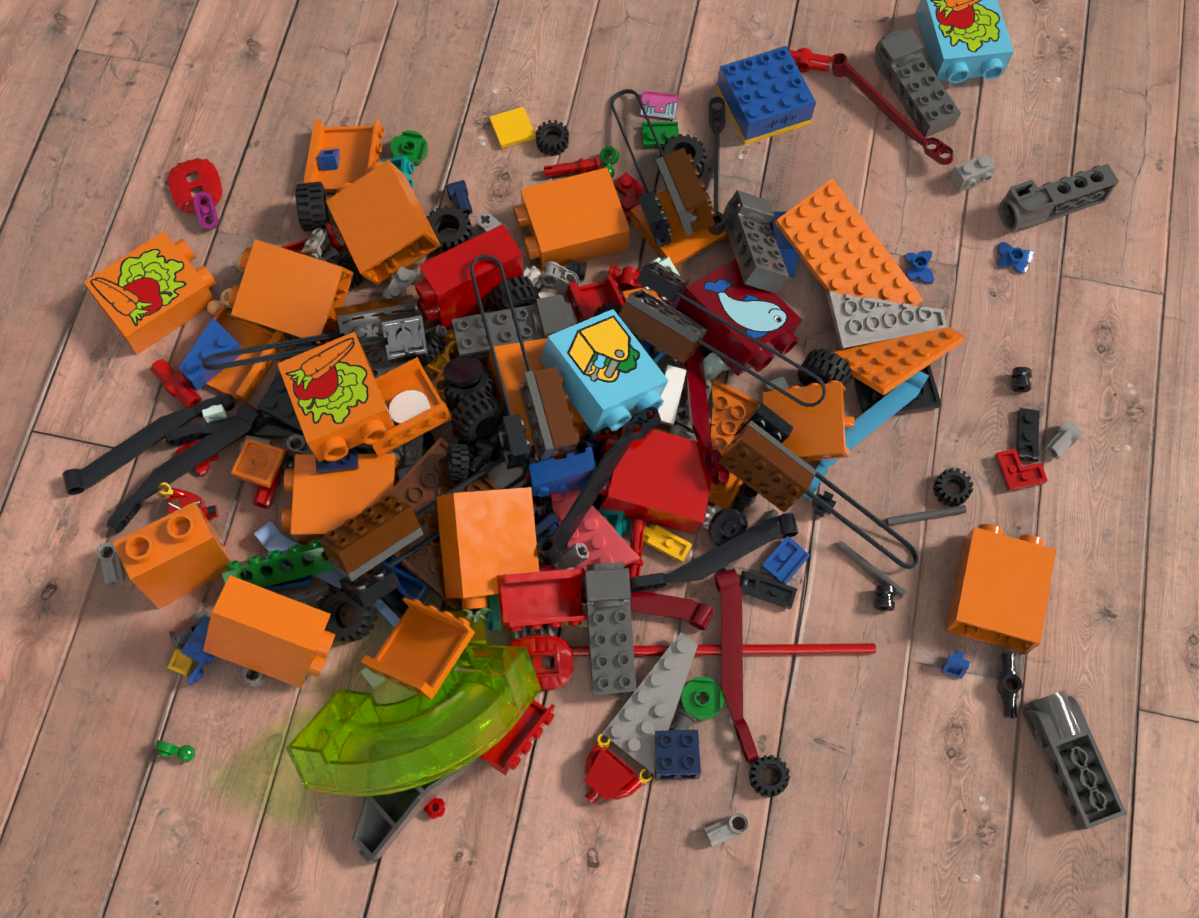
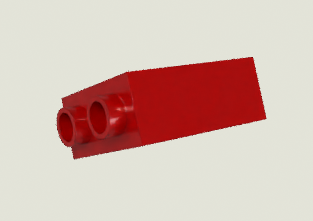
[414,224,524,331]
[599,422,718,534]

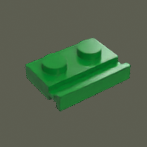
[642,122,679,149]

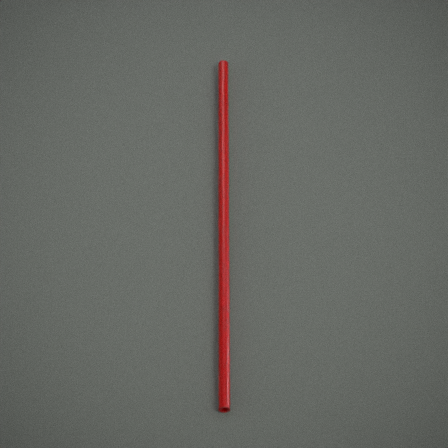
[464,643,876,658]

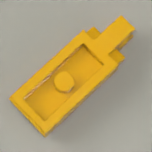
[643,525,692,563]

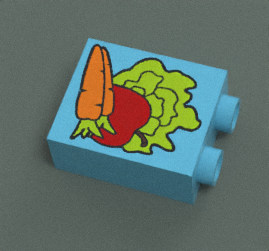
[915,0,1014,84]

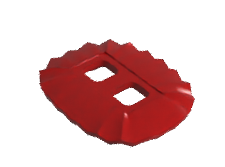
[168,158,222,213]
[502,634,574,691]

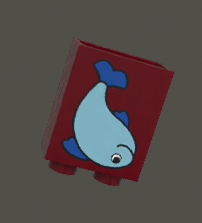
[676,258,802,376]

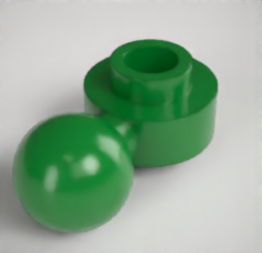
[600,146,619,178]
[154,740,195,763]

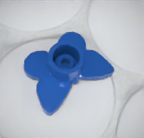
[997,242,1035,274]
[905,251,934,284]

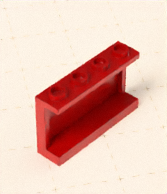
[565,274,639,341]
[497,568,588,631]
[462,677,555,776]

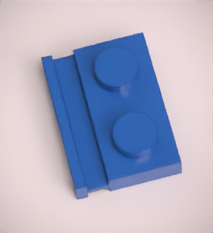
[761,536,811,584]

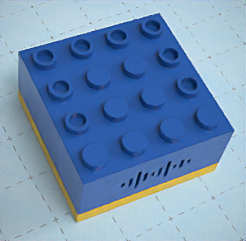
[716,46,816,145]

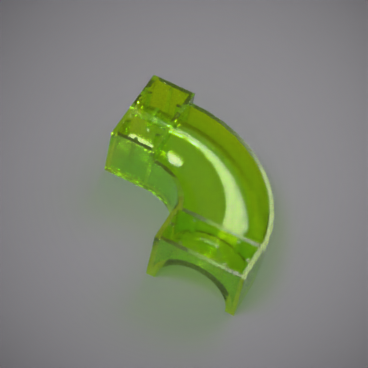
[286,643,541,796]

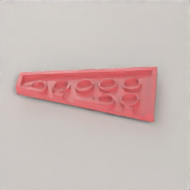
[548,490,641,581]

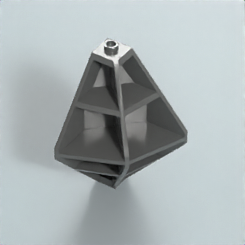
[352,734,483,863]

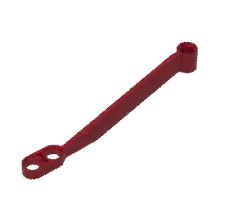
[831,53,954,165]
[684,344,729,485]
[538,560,714,630]
[714,568,759,763]

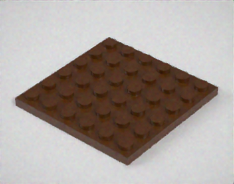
[386,437,501,610]

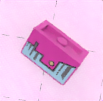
[640,90,679,119]

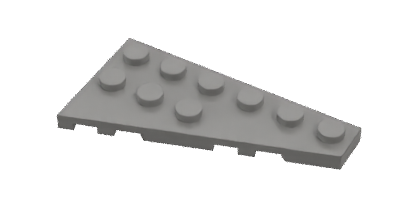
[827,291,947,350]
[602,632,698,775]

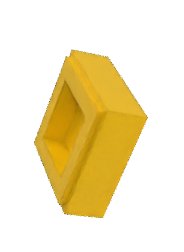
[167,648,195,676]

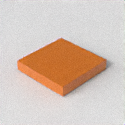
[230,437,286,488]

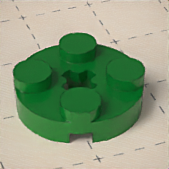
[390,130,428,166]
[681,677,724,721]

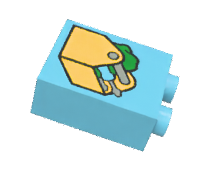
[540,309,669,433]

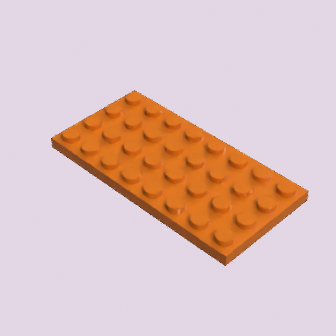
[774,178,923,306]

